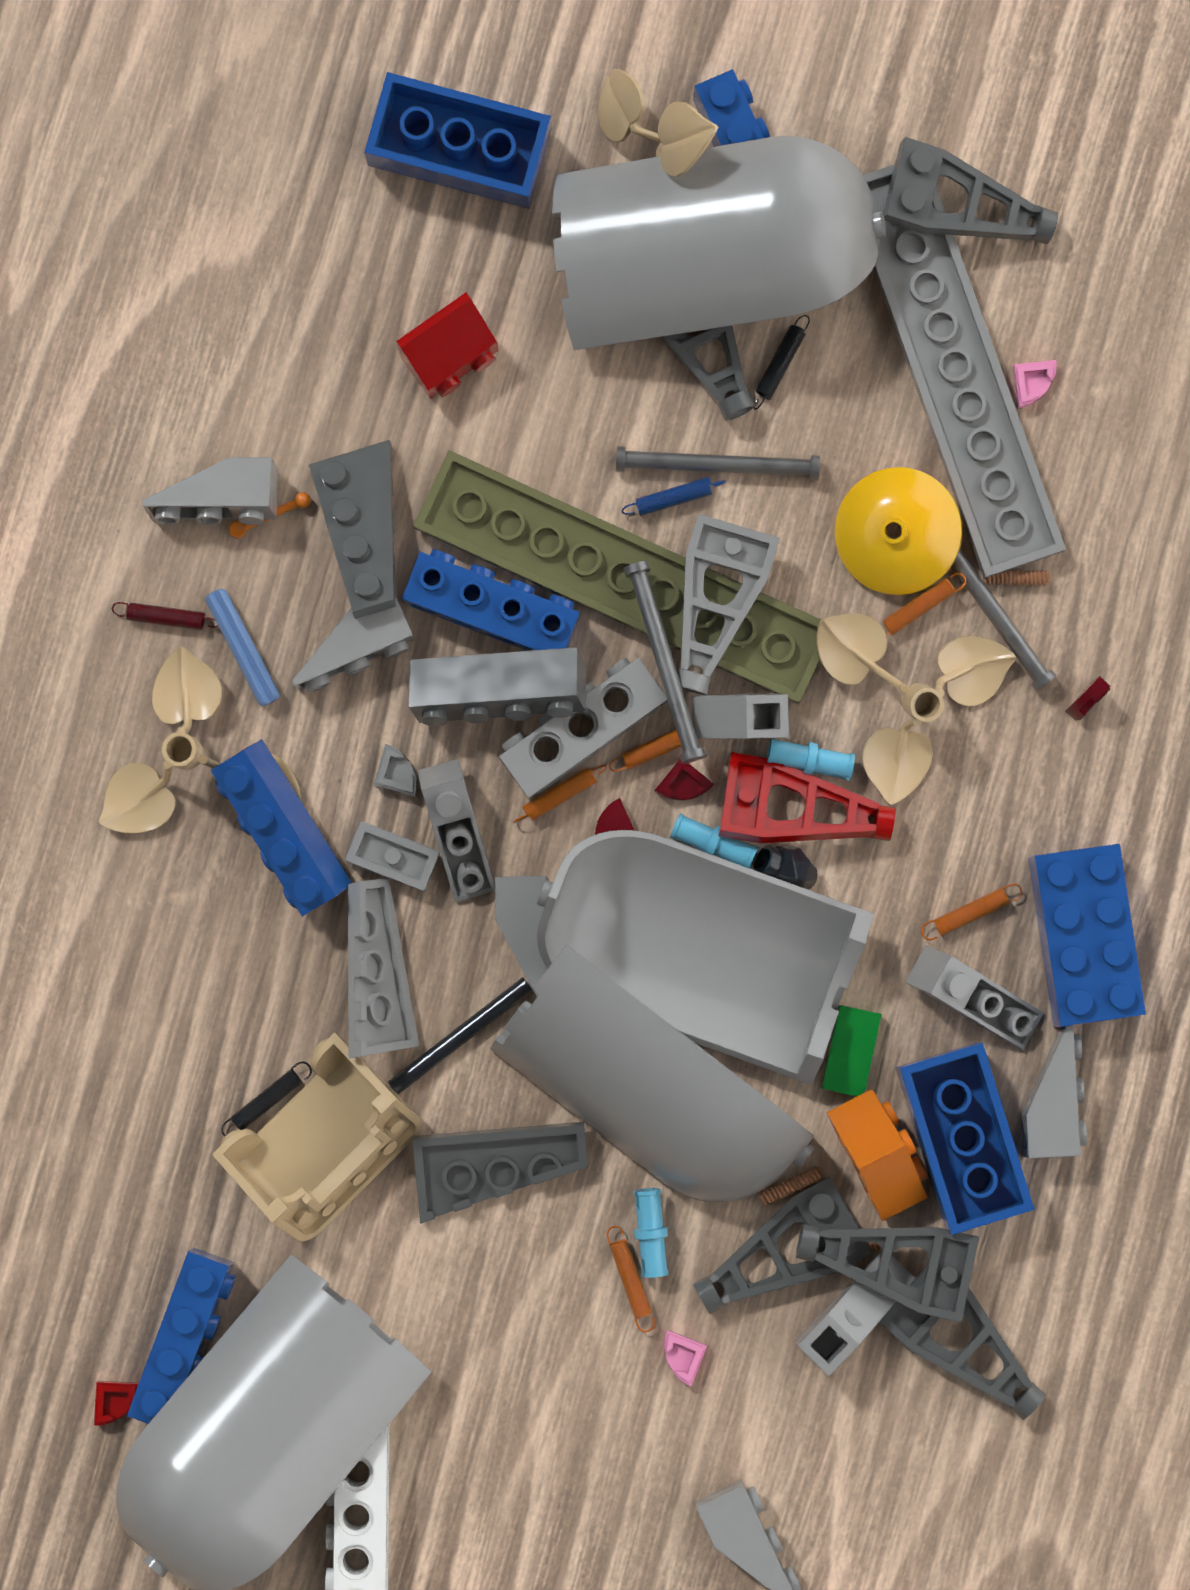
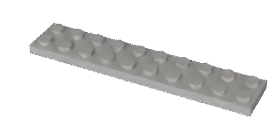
[863,164,1066,579]

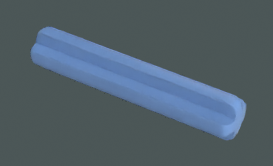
[205,588,280,707]

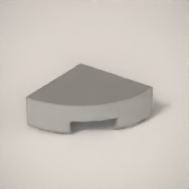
[374,744,417,797]

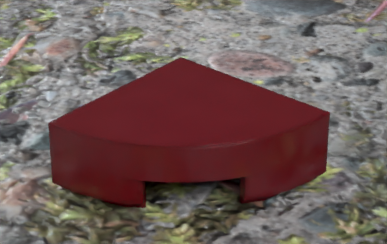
[1065,676,1110,721]
[654,758,714,801]
[595,798,635,835]

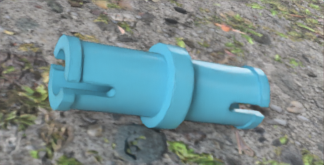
[766,738,855,781]
[670,813,759,868]
[633,1188,669,1278]

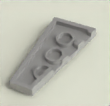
[348,878,419,1059]

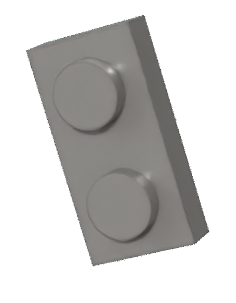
[345,821,440,892]

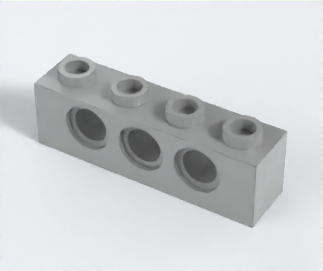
[499,657,668,801]

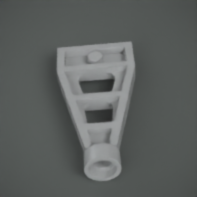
[677,514,780,695]

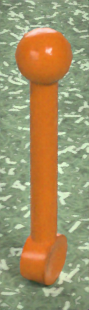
[228,492,311,539]

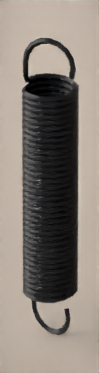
[754,315,810,410]
[221,1061,312,1136]

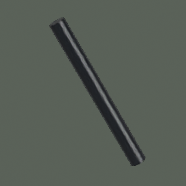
[388,977,533,1095]

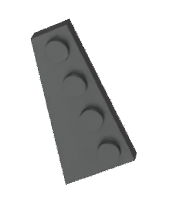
[309,440,396,619]
[413,1122,588,1224]

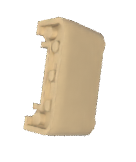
[212,1032,422,1242]

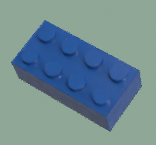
[364,72,552,209]
[1028,844,1146,1027]
[895,1042,1035,1235]

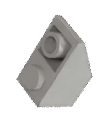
[692,693,789,739]

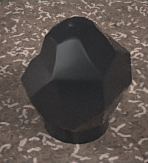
[753,845,818,890]

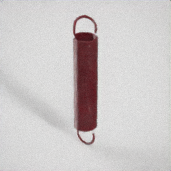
[111,602,218,630]

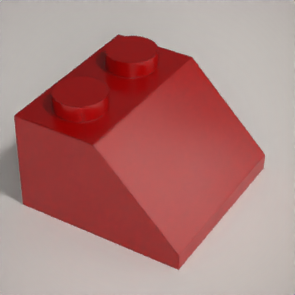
[396,292,499,399]

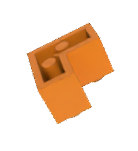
[826,1089,928,1221]

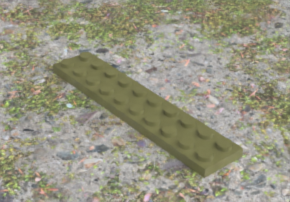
[413,450,821,704]

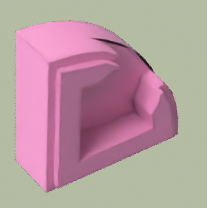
[1012,360,1057,409]
[664,1329,707,1387]

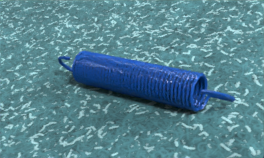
[621,477,726,516]

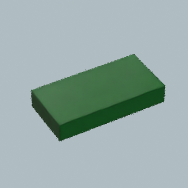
[821,1005,882,1096]

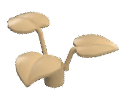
[598,69,719,176]
[816,613,1016,805]
[99,646,301,834]

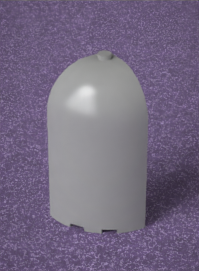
[552,136,886,350]
[537,830,874,1085]
[490,945,814,1203]
[116,1255,431,1590]

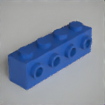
[693,69,770,147]
[402,549,580,651]
[210,739,352,917]
[127,1248,236,1424]

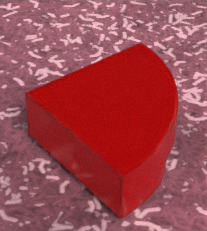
[94,1381,139,1426]

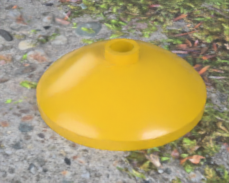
[835,467,962,595]

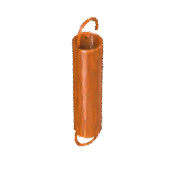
[883,573,966,636]
[609,730,681,771]
[513,765,607,823]
[921,883,1022,941]
[606,1225,655,1333]

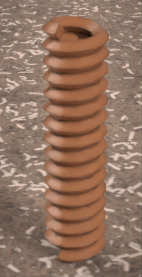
[983,569,1051,587]
[759,1165,822,1207]

